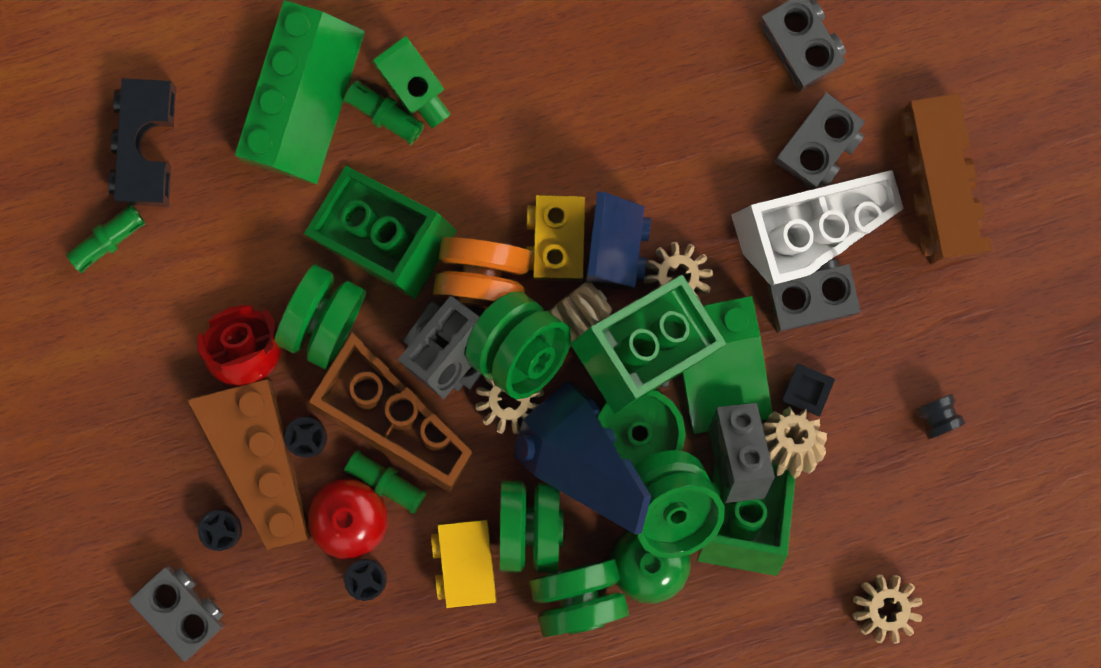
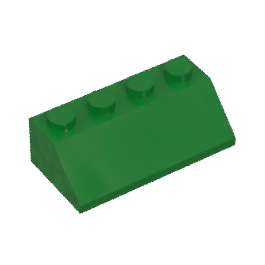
[235,0,365,185]

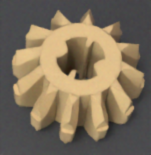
[644,242,713,303]
[548,283,612,347]
[475,376,544,434]
[762,406,827,479]
[852,574,922,644]

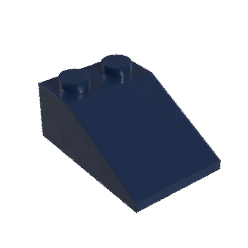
[586,191,651,291]

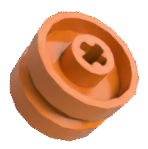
[433,237,531,308]

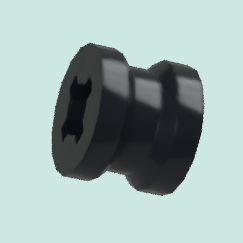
[915,394,966,439]
[284,417,328,458]
[198,510,243,551]
[344,559,387,601]

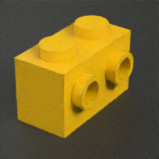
[526,195,585,282]
[431,519,497,608]

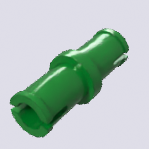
[343,80,425,145]
[65,204,146,274]
[344,450,427,514]

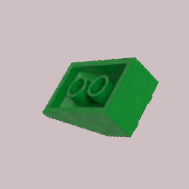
[304,166,457,299]
[570,274,727,414]
[681,296,772,434]
[697,459,796,576]

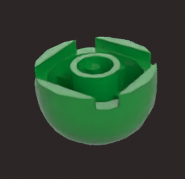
[610,530,691,604]

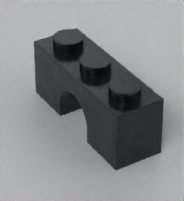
[108,78,176,207]

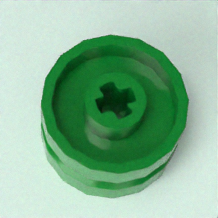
[274,264,367,370]
[465,291,571,400]
[597,391,686,466]
[634,450,725,559]
[500,481,563,573]
[528,558,629,637]

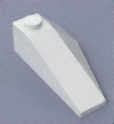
[731,170,904,286]

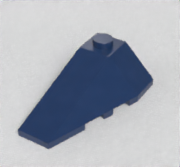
[514,381,651,534]

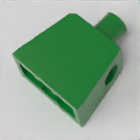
[370,36,451,129]

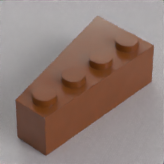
[901,93,993,265]
[309,332,472,492]
[187,379,312,550]

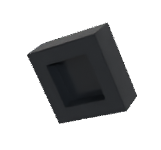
[781,363,835,417]

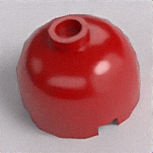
[197,305,282,386]
[307,479,389,559]

